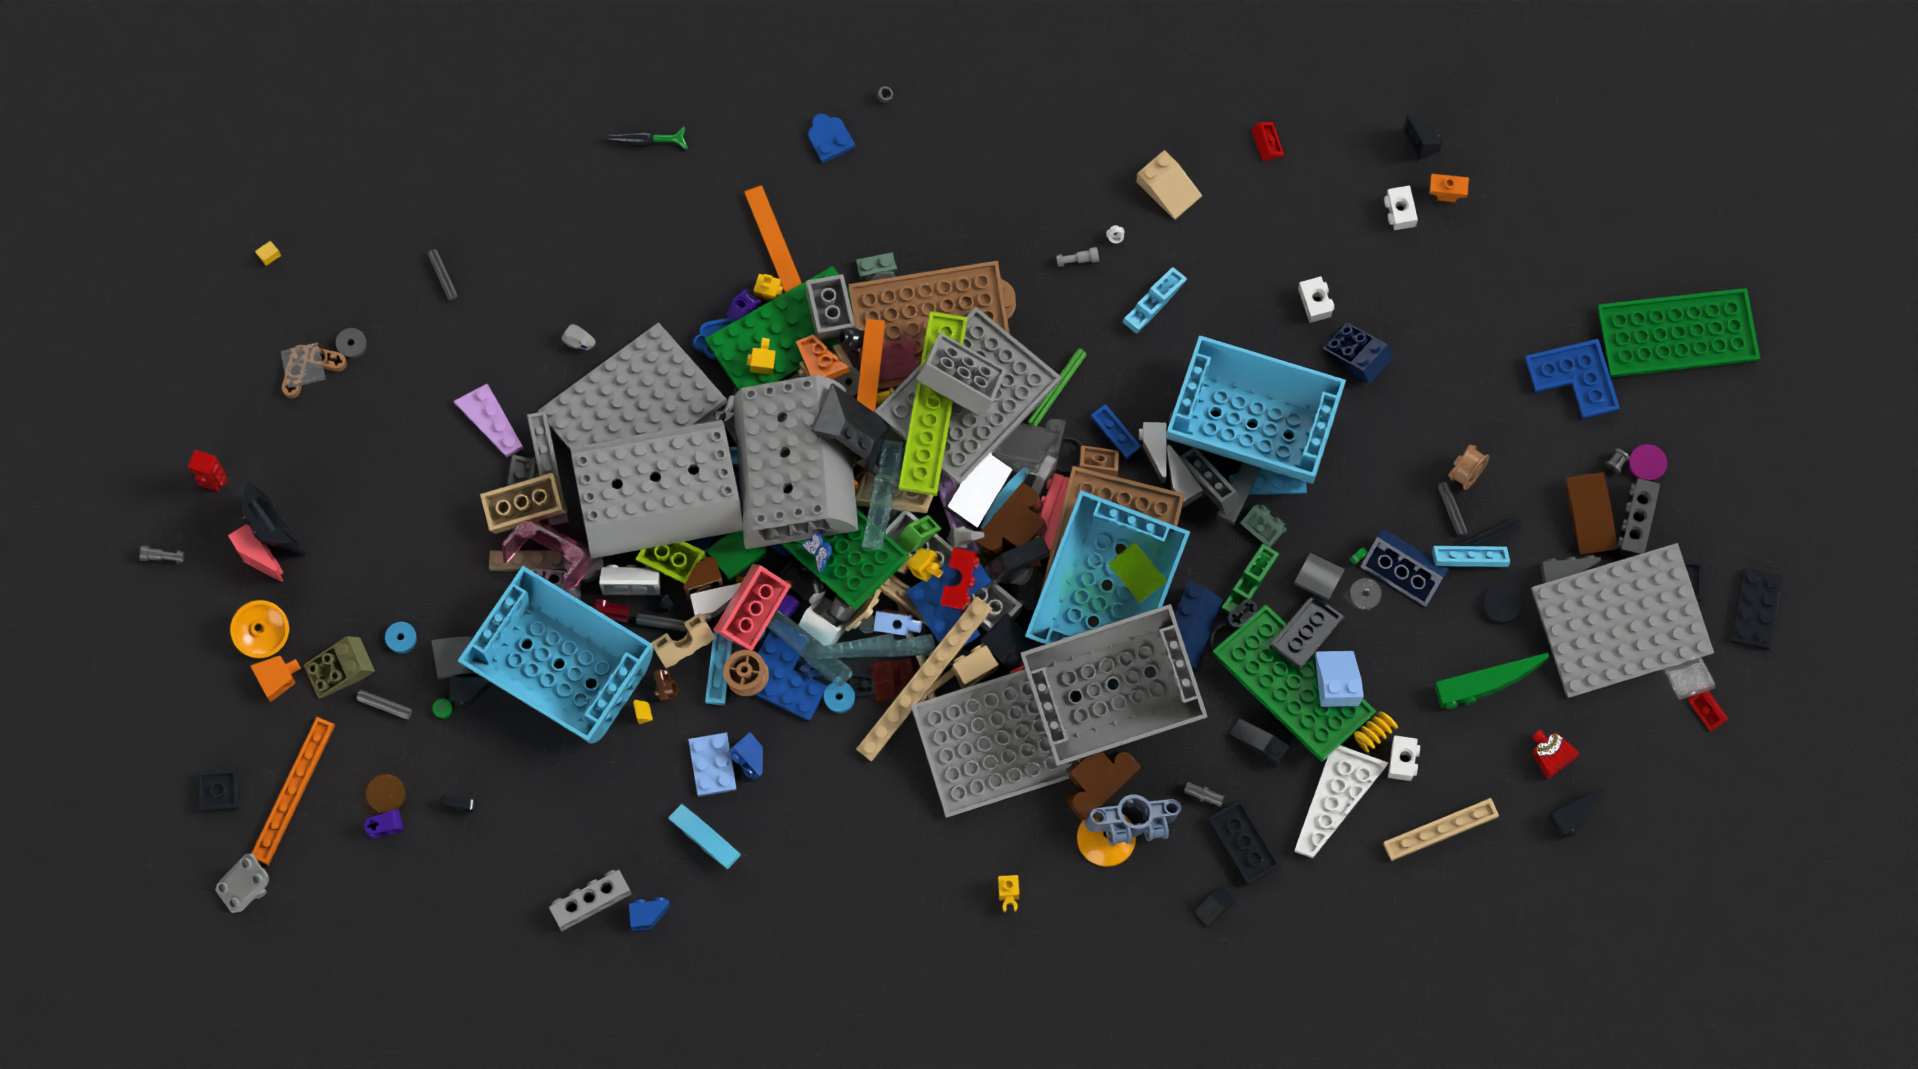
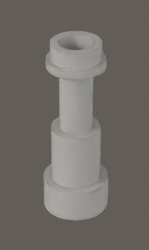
[1056,247,1099,267]

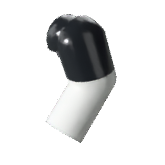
[809,576,826,605]

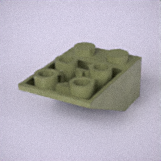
[304,636,375,699]

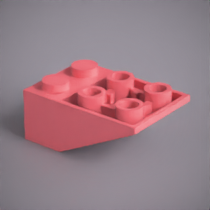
[228,524,284,582]

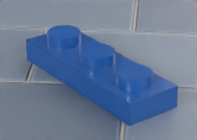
[1090,404,1141,460]

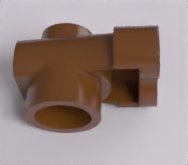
[653,670,678,701]

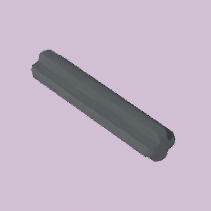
[428,249,458,300]
[1438,482,1467,536]
[636,614,687,632]
[357,690,412,719]

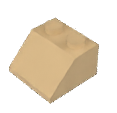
[952,645,998,689]

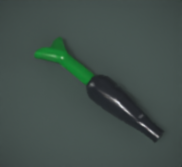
[609,126,688,150]

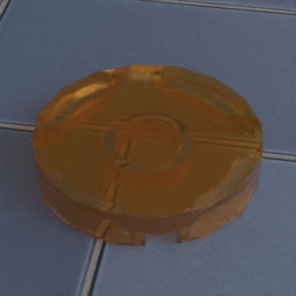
[366,774,406,814]

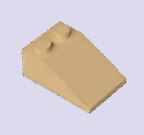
[1136,150,1202,220]

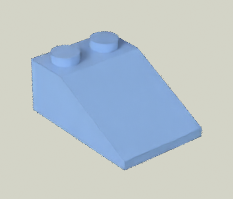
[1315,651,1363,707]

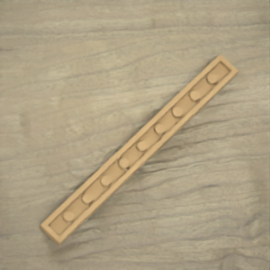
[857,597,993,761]

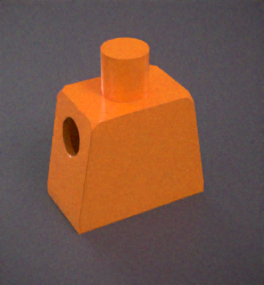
[251,656,301,702]

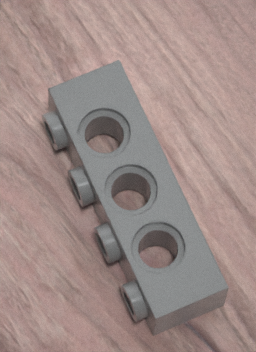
[549,870,631,932]

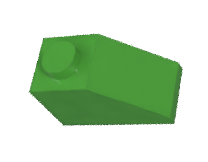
[896,515,941,554]

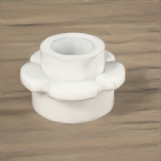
[1106,225,1125,243]

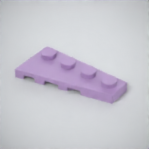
[454,384,523,457]

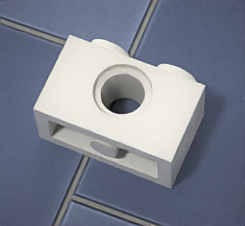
[1384,186,1418,230]
[1298,277,1334,323]
[1388,735,1420,781]

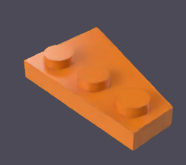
[796,335,850,379]

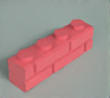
[1036,474,1070,555]

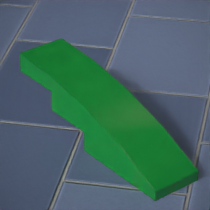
[1221,544,1279,620]

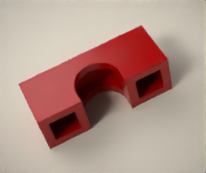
[188,449,227,492]
[940,547,980,611]

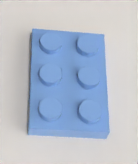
[688,733,737,797]

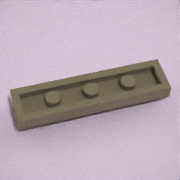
[489,551,567,571]

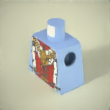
[873,609,922,635]

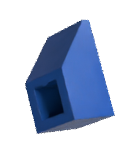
[728,732,763,780]
[629,897,670,931]

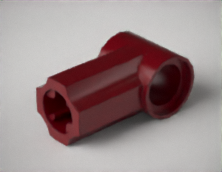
[592,599,630,624]

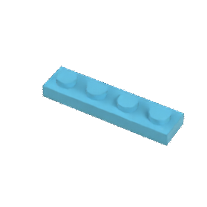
[1432,546,1510,567]
[705,627,733,705]

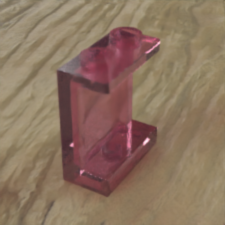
[879,335,920,382]

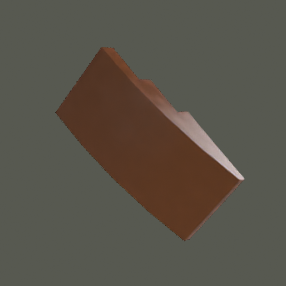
[1565,472,1618,555]

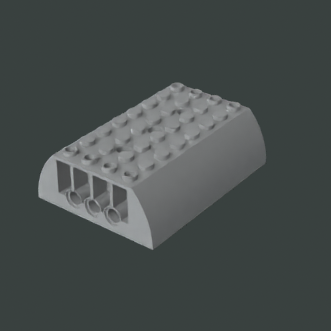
[733,375,858,549]
[570,420,743,559]
[1020,604,1207,766]

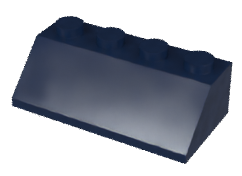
[1360,529,1450,607]
[1175,581,1223,670]

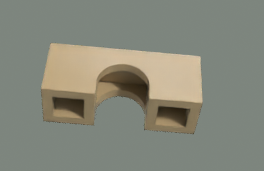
[651,613,715,668]

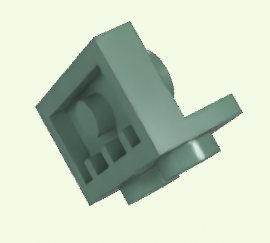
[856,252,898,282]
[1240,505,1287,548]

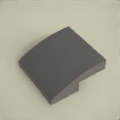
[506,455,540,486]
[1294,553,1345,601]
[432,637,476,679]

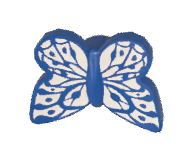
[802,533,832,574]

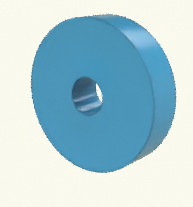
[385,622,417,654]
[824,681,855,713]

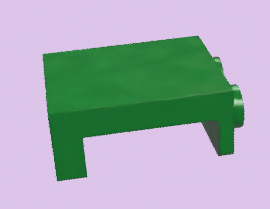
[706,531,767,585]

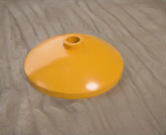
[230,600,289,658]
[1077,815,1136,867]

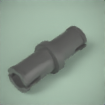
[1184,782,1225,807]

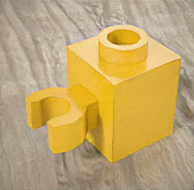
[754,274,784,301]
[747,338,776,375]
[906,548,944,582]
[998,875,1019,912]

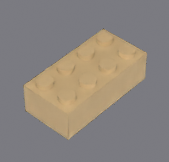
[480,473,568,534]

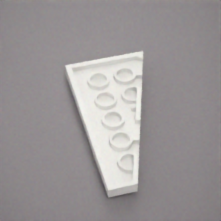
[1294,746,1388,858]

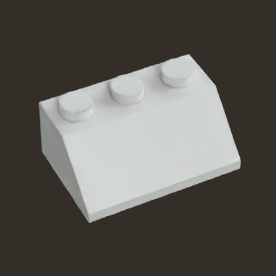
[599,565,661,595]

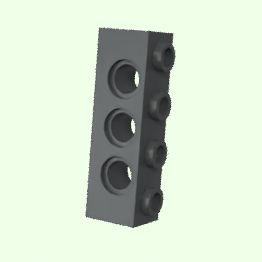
[1180,448,1242,516]
[1617,478,1660,556]

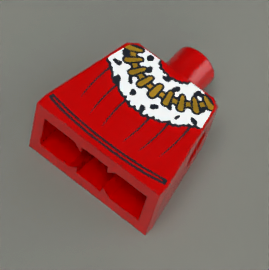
[1532,730,1579,779]

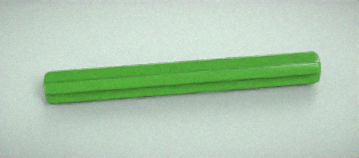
[1028,348,1086,427]

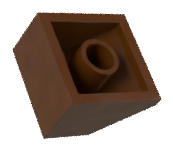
[684,557,723,601]

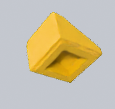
[255,241,281,266]
[633,700,653,724]

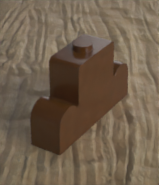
[975,482,1048,557]
[1065,751,1141,821]

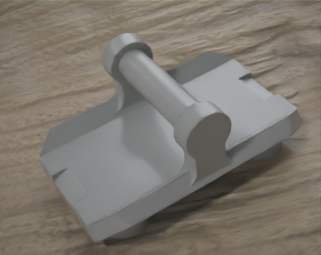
[215,854,269,913]

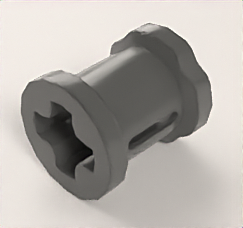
[1605,448,1630,474]

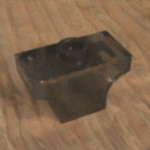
[1008,567,1045,610]

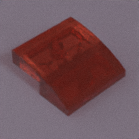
[872,658,915,701]

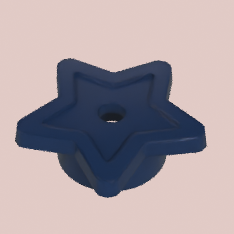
[799,658,823,680]

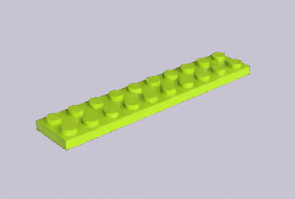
[899,311,968,496]

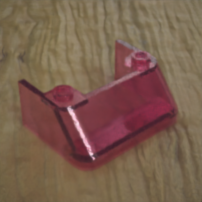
[502,521,596,593]

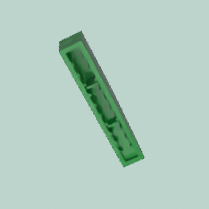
[1434,653,1549,710]

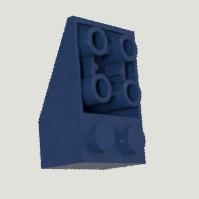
[1323,322,1394,384]

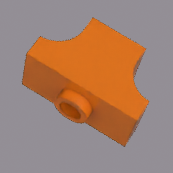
[1429,174,1469,202]

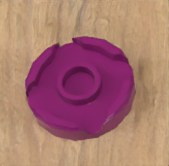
[1629,444,1667,482]

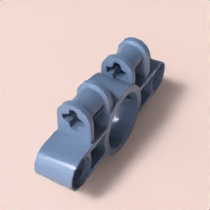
[1085,795,1181,846]

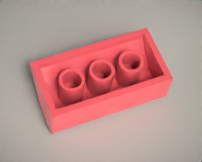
[714,564,791,650]

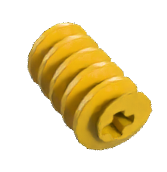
[1354,711,1398,753]

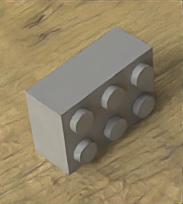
[805,274,855,341]

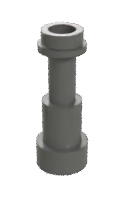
[140,545,184,564]

